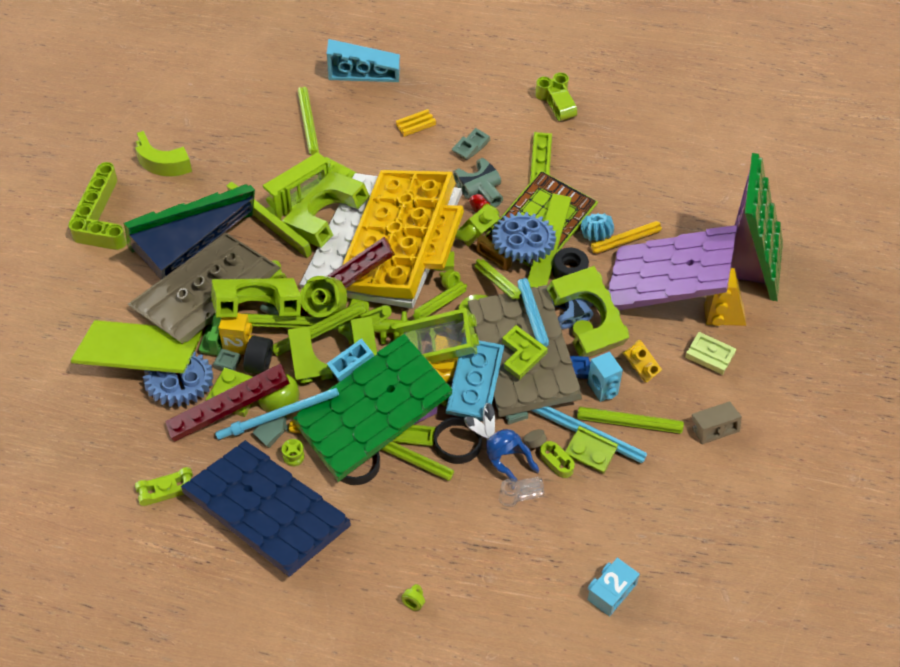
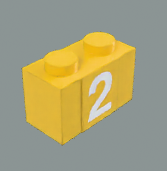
[219,313,254,355]

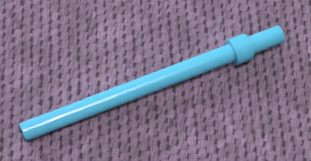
[216,388,339,440]

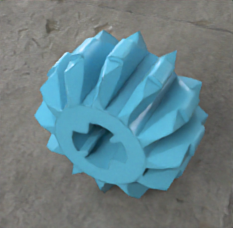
[581,213,614,241]

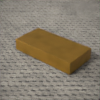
[477,235,512,270]

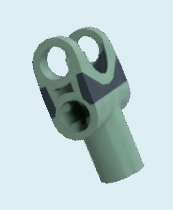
[453,158,503,208]

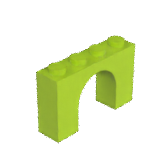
[282,171,370,248]
[546,266,630,357]
[211,278,301,318]
[288,317,377,383]

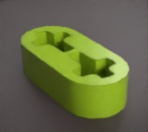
[540,441,575,478]

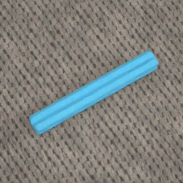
[518,278,549,347]

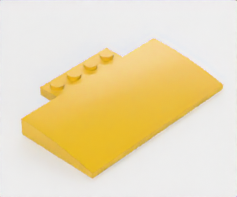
[342,170,464,299]

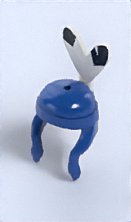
[464,403,539,489]

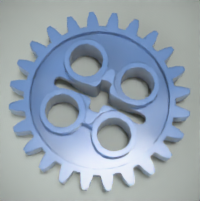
[492,212,556,263]
[143,351,213,407]

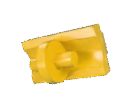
[623,340,662,383]

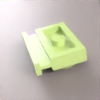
[685,332,736,375]

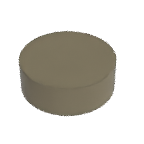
[524,429,547,448]

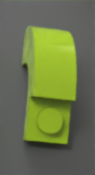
[135,131,192,177]

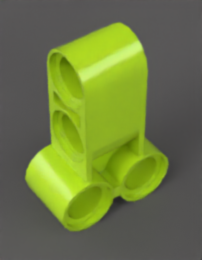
[535,72,577,121]

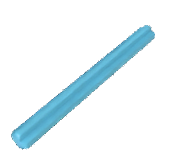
[531,406,647,463]

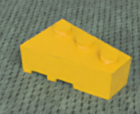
[704,268,746,326]

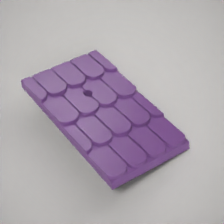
[609,225,737,310]

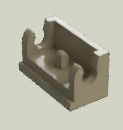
[692,401,742,444]

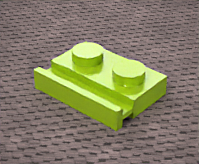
[565,426,618,474]

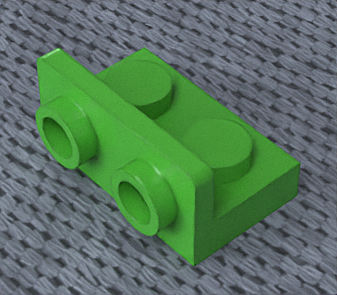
[199,315,222,356]

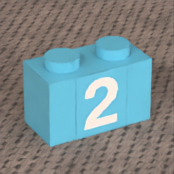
[587,558,640,617]

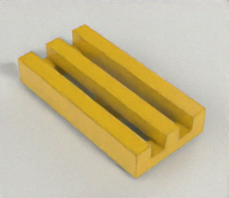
[396,109,436,137]

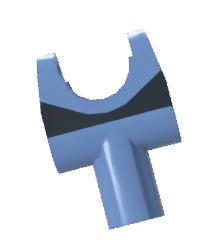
[552,299,594,329]

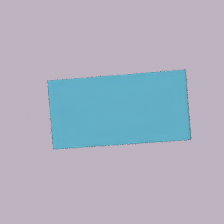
[446,337,504,421]

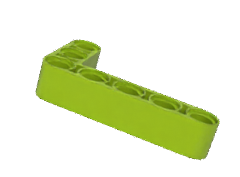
[68,162,127,250]

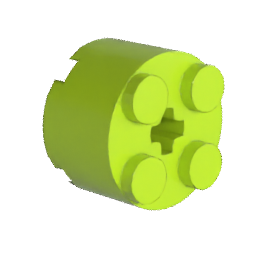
[300,276,347,318]

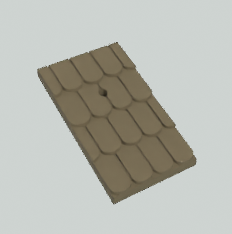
[128,232,280,343]
[468,285,582,417]

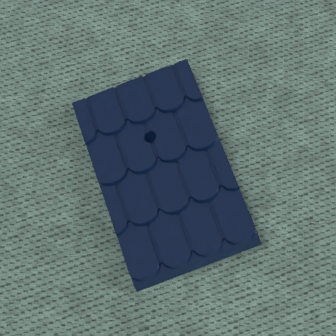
[181,440,351,577]

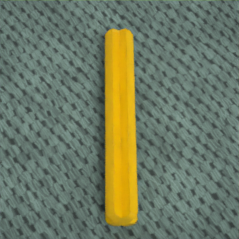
[591,221,662,254]

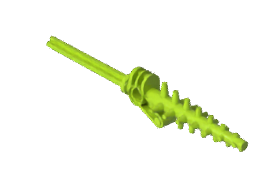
[241,305,465,344]

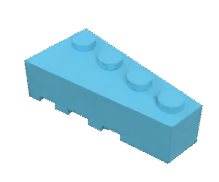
[327,39,400,82]

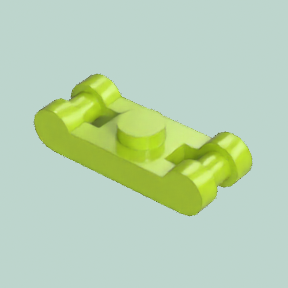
[135,467,193,506]

